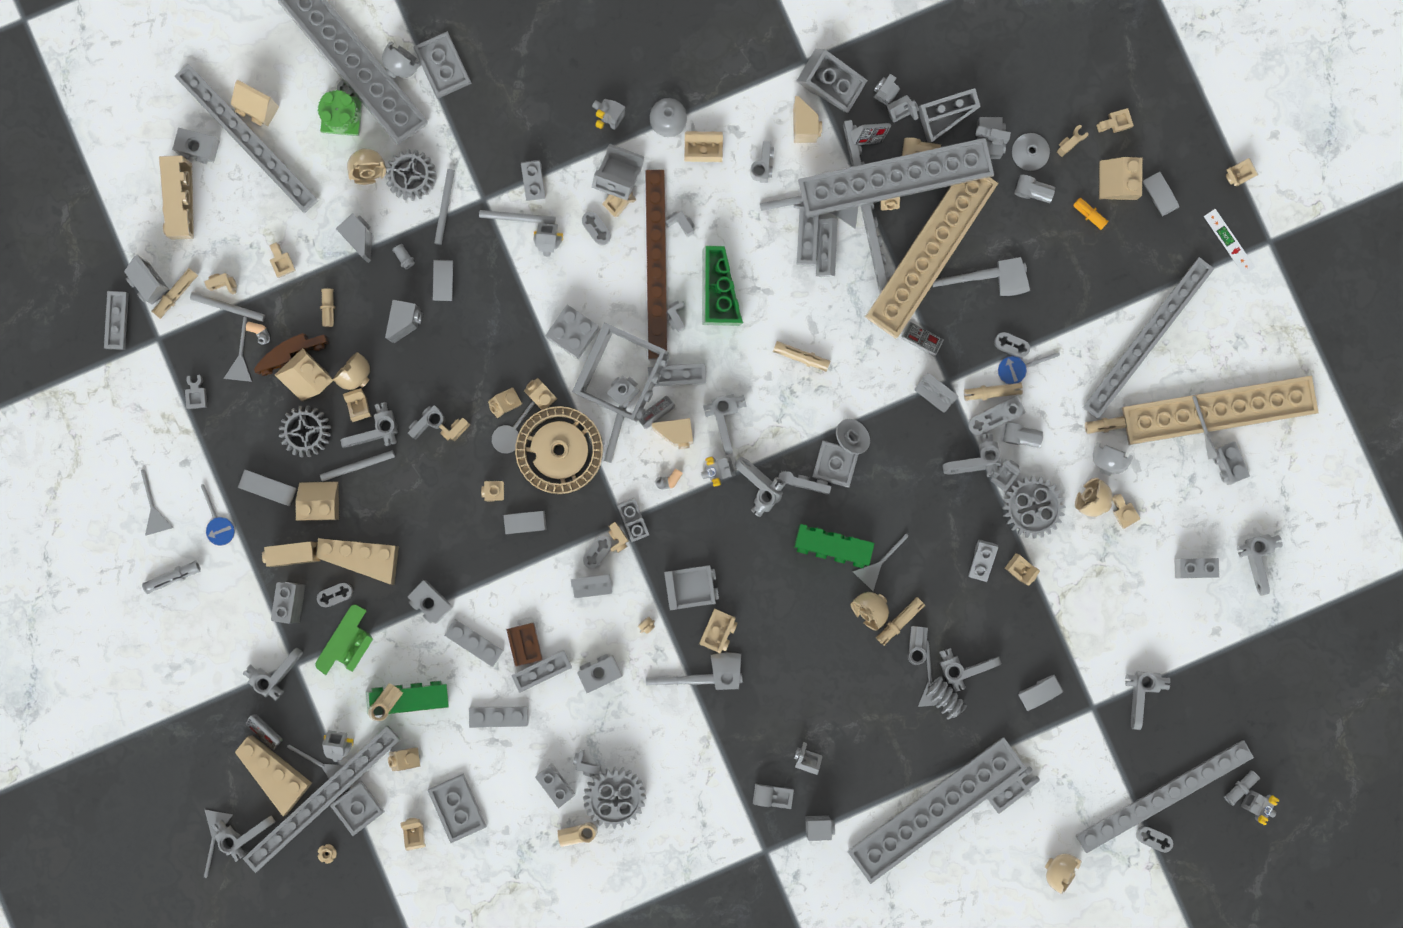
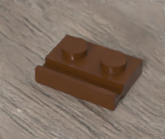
[506,622,543,667]

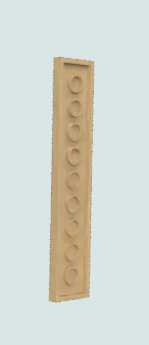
[865,177,998,339]
[1122,376,1319,445]

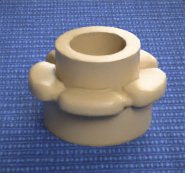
[637,616,655,634]
[318,844,337,864]

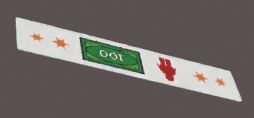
[1204,209,1255,275]

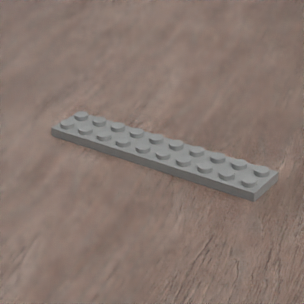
[278,0,428,145]
[798,138,994,217]
[847,737,1027,884]

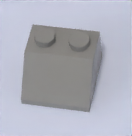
[336,213,372,263]
[124,255,169,304]
[385,300,423,343]

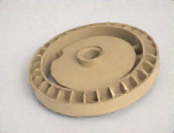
[515,406,603,494]

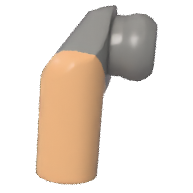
[246,322,270,345]
[655,469,683,490]

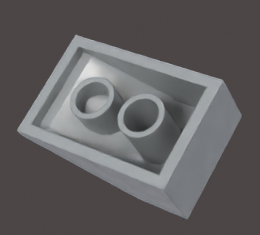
[796,49,868,113]

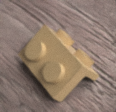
[684,131,723,162]
[699,608,738,654]

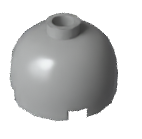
[382,42,421,78]
[649,98,687,138]
[1093,442,1133,476]

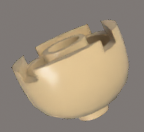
[347,148,386,185]
[333,352,370,390]
[1075,478,1112,517]
[851,592,889,631]
[1045,854,1082,894]

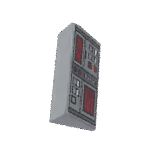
[850,123,891,145]
[901,322,944,357]
[638,396,675,429]
[246,714,283,750]

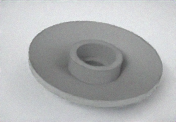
[1012,133,1050,171]
[836,419,870,454]

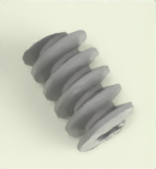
[926,676,967,720]

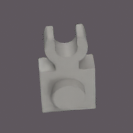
[975,126,1011,145]
[185,375,207,409]

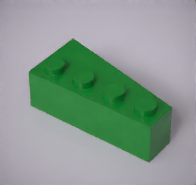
[702,246,743,326]
[793,524,875,569]
[366,680,449,716]

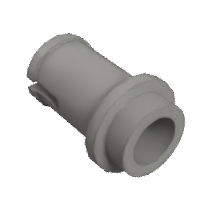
[392,244,415,269]

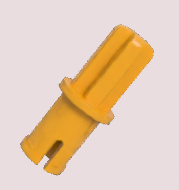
[1073,198,1109,230]

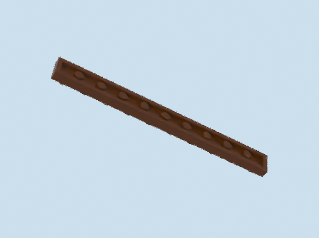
[645,170,667,360]

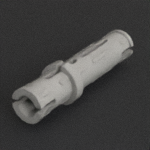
[142,560,201,594]

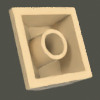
[231,80,279,126]
[793,96,822,143]
[1099,157,1142,200]
[275,348,333,401]
[652,418,693,449]
[296,482,339,521]

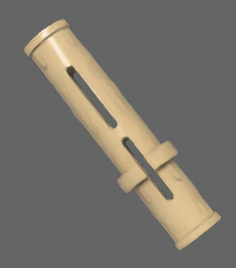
[151,268,198,319]
[773,341,830,372]
[964,382,1023,401]
[876,597,925,646]

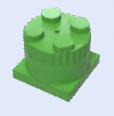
[318,90,362,136]

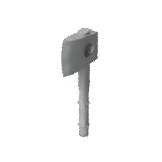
[932,257,1030,296]
[646,652,742,690]

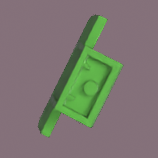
[315,605,373,675]

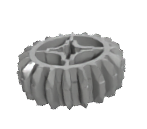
[385,149,437,201]
[279,406,331,457]

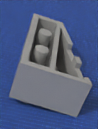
[918,88,981,143]

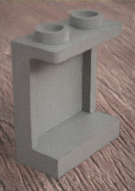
[592,144,644,200]
[664,565,719,610]
[271,582,306,624]

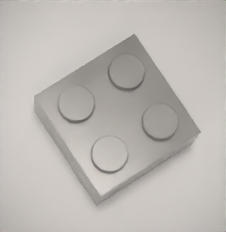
[545,304,600,360]

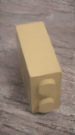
[262,542,320,567]

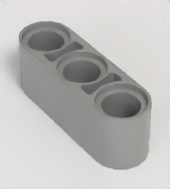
[238,469,297,506]

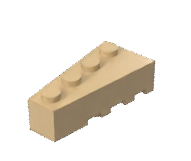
[159,156,194,240]
[316,538,399,585]
[235,735,312,816]

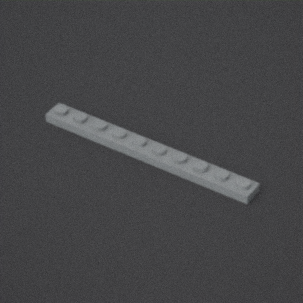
[174,64,318,213]
[843,120,890,293]
[1082,257,1214,419]
[243,726,401,873]
[1076,740,1254,853]

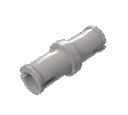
[1224,770,1260,806]

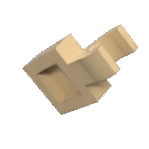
[1096,108,1134,133]
[1057,125,1088,157]
[269,242,296,278]
[1112,494,1140,529]

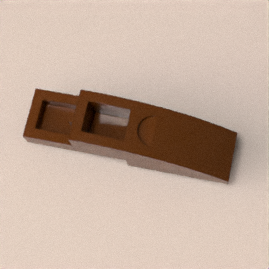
[254,333,330,376]

